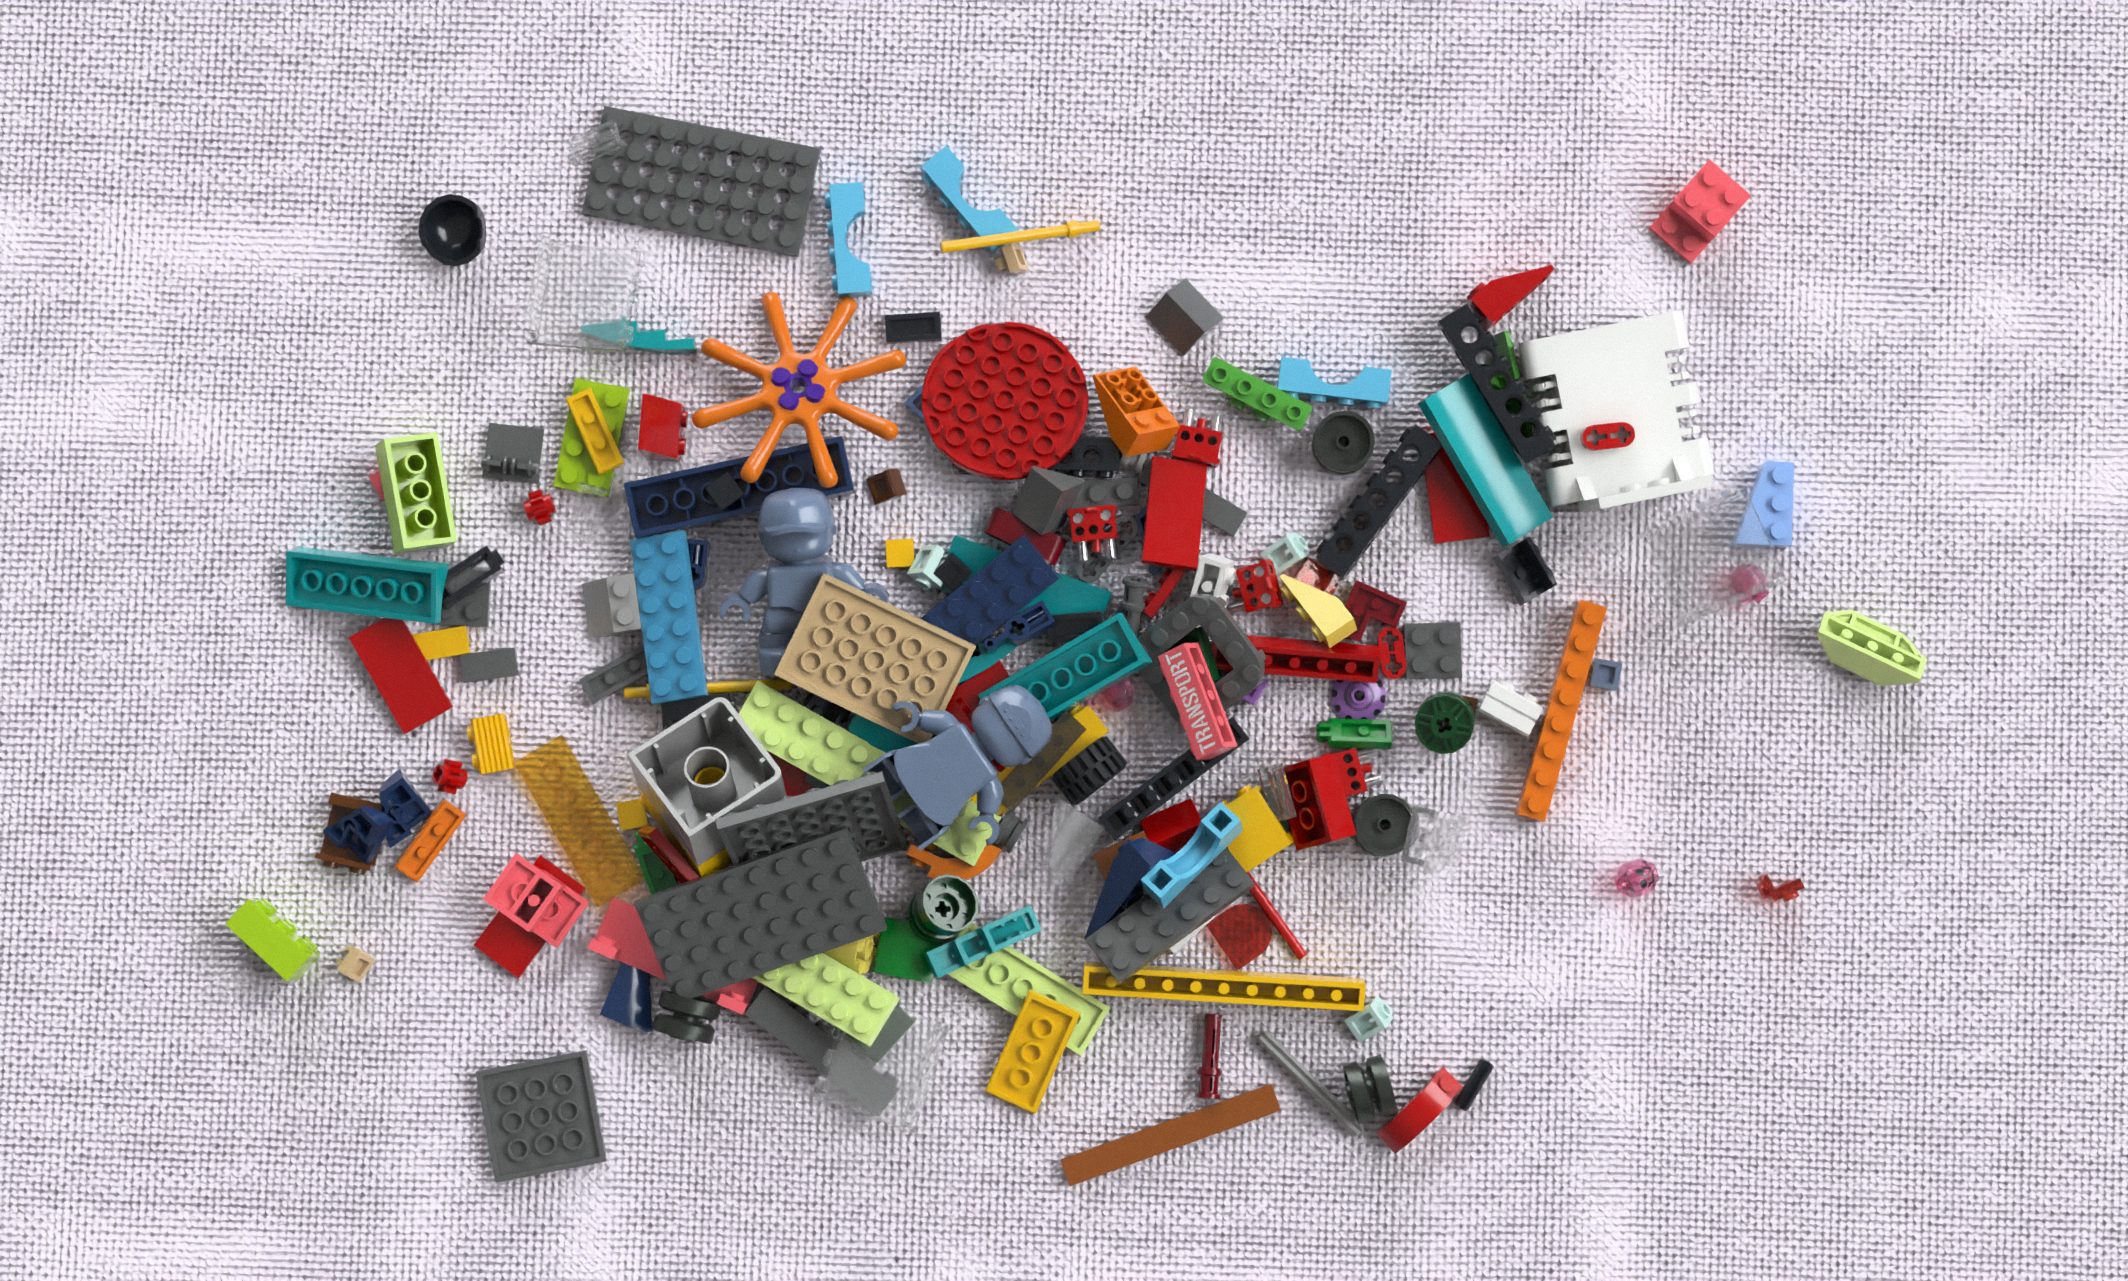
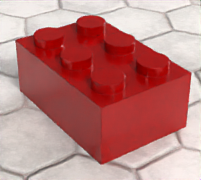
[1274,753,1356,851]

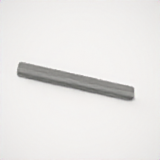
[1257,1031,1364,1136]

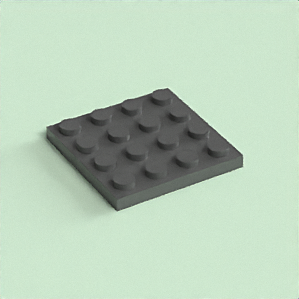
[476,1050,608,1183]

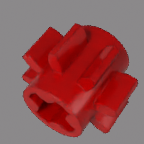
[523,489,557,525]
[432,759,467,794]

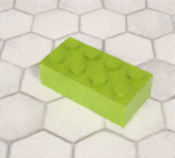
[375,432,457,554]

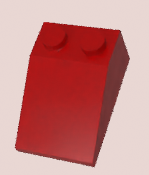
[1466,265,1555,332]
[638,394,689,462]

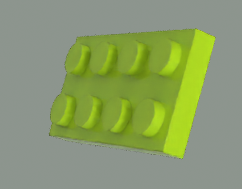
[553,378,631,498]

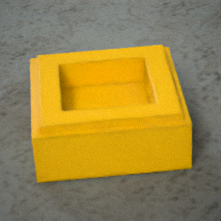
[886,538,915,568]
[616,799,649,831]

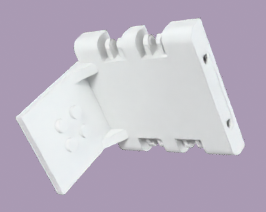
[1517,310,1715,512]

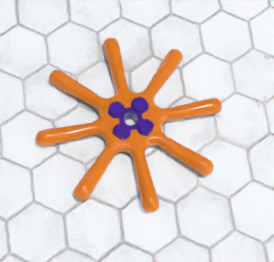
[692,292,906,488]

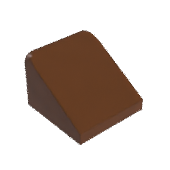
[866,468,907,505]

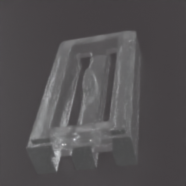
[566,120,621,167]
[567,482,607,543]
[1257,763,1297,821]

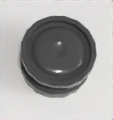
[993,809,1029,853]

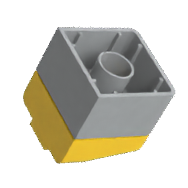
[627,697,787,877]

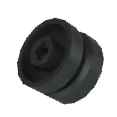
[1311,410,1375,476]
[1352,794,1416,857]
[652,990,721,1044]
[1342,1055,1398,1125]

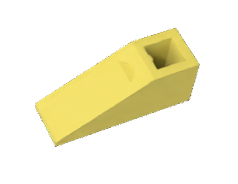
[1280,574,1357,648]

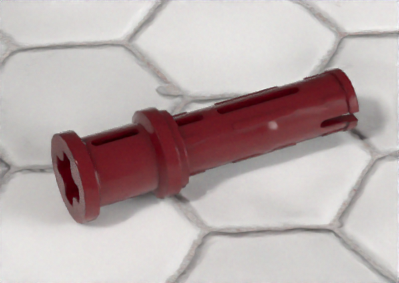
[1195,1014,1222,1099]

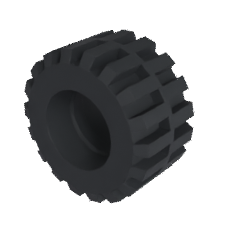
[1052,736,1127,805]

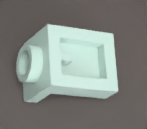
[1261,532,1310,576]
[907,545,945,590]
[1344,996,1393,1043]

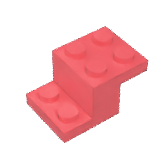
[1649,159,1751,265]
[483,853,590,948]

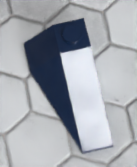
[1084,837,1176,939]

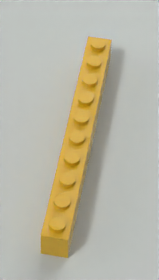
[1082,961,1366,1011]

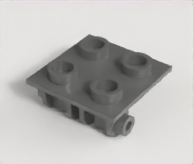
[481,423,544,484]

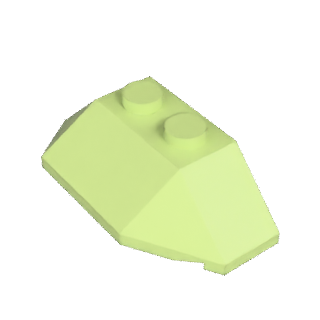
[1817,610,1927,686]

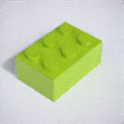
[225,899,320,981]

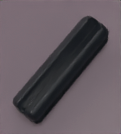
[1454,1059,1494,1111]

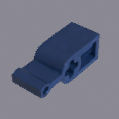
[687,539,711,609]
[983,600,1055,654]

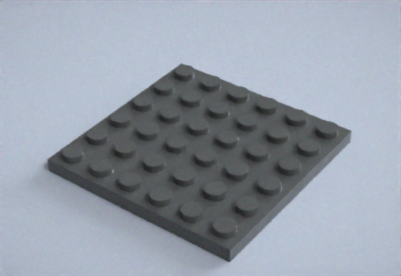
[715,771,908,865]

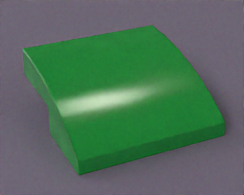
[872,917,939,983]

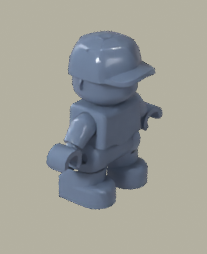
[719,488,888,675]
[862,685,1053,851]

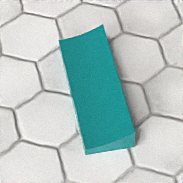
[1418,373,1553,548]
[936,535,1112,617]
[286,547,449,624]
[978,613,1153,722]

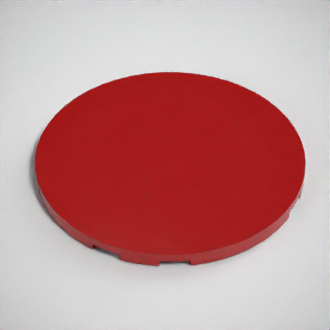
[922,322,1088,481]

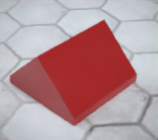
[1140,798,1201,853]

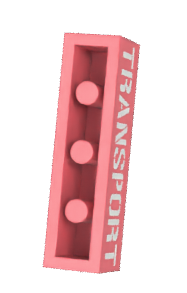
[1158,643,1237,760]

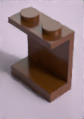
[315,792,382,875]

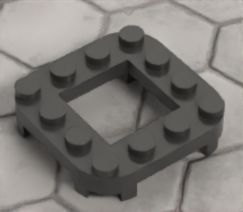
[1137,593,1266,724]

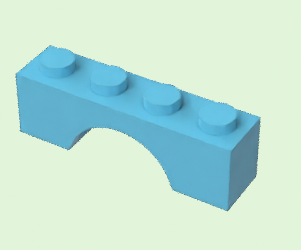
[921,145,1018,255]
[825,182,873,298]
[1277,357,1392,410]
[1141,802,1243,909]

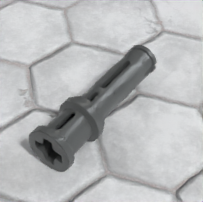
[1120,576,1148,638]

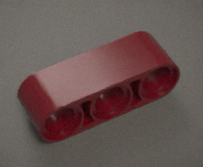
[983,507,1067,566]

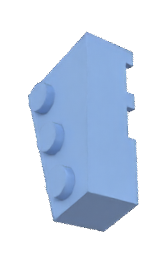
[1730,461,1794,549]

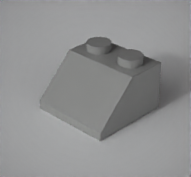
[582,573,642,639]

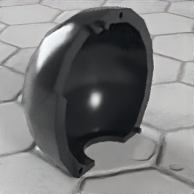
[418,194,486,266]

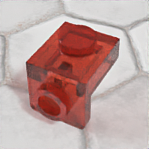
[1293,557,1340,595]
[1757,874,1805,902]

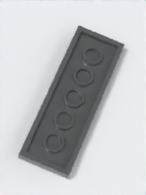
[1085,848,1255,985]

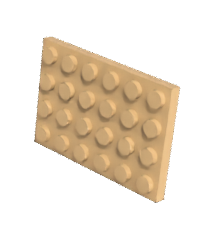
[774,572,976,744]

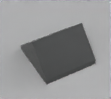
[1146,278,1224,356]
[1011,466,1084,535]

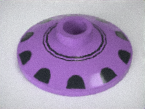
[1331,677,1386,719]

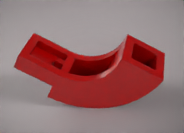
[1376,1067,1463,1154]

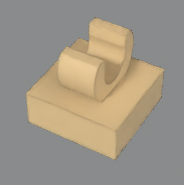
[994,244,1029,274]
[336,946,376,983]

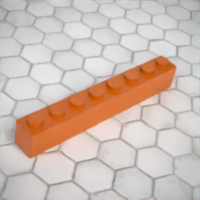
[1514,599,1607,822]

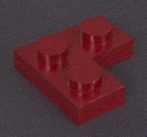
[1345,580,1407,643]

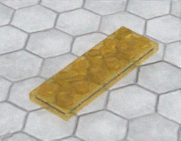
[514,735,645,907]

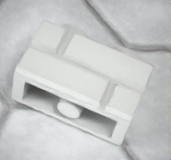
[1476,680,1543,738]

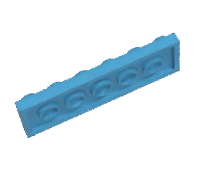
[630,530,708,705]

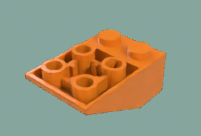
[1093,367,1180,457]

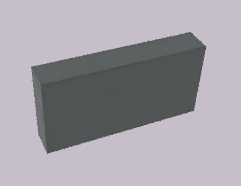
[460,648,520,683]

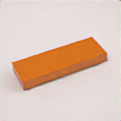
[393,798,467,883]

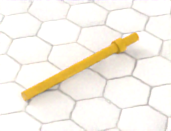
[940,220,1100,253]
[624,679,792,700]

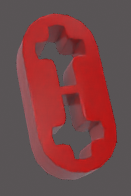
[1580,422,1635,451]
[1377,627,1406,680]

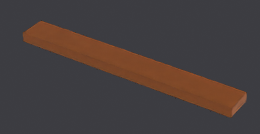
[1060,1084,1281,1186]

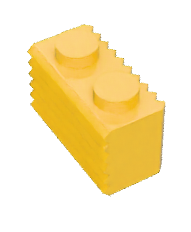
[467,713,516,775]

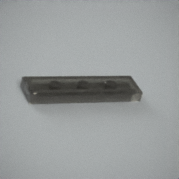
[1001,711,1087,813]

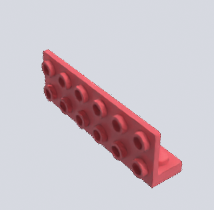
[587,898,759,1015]

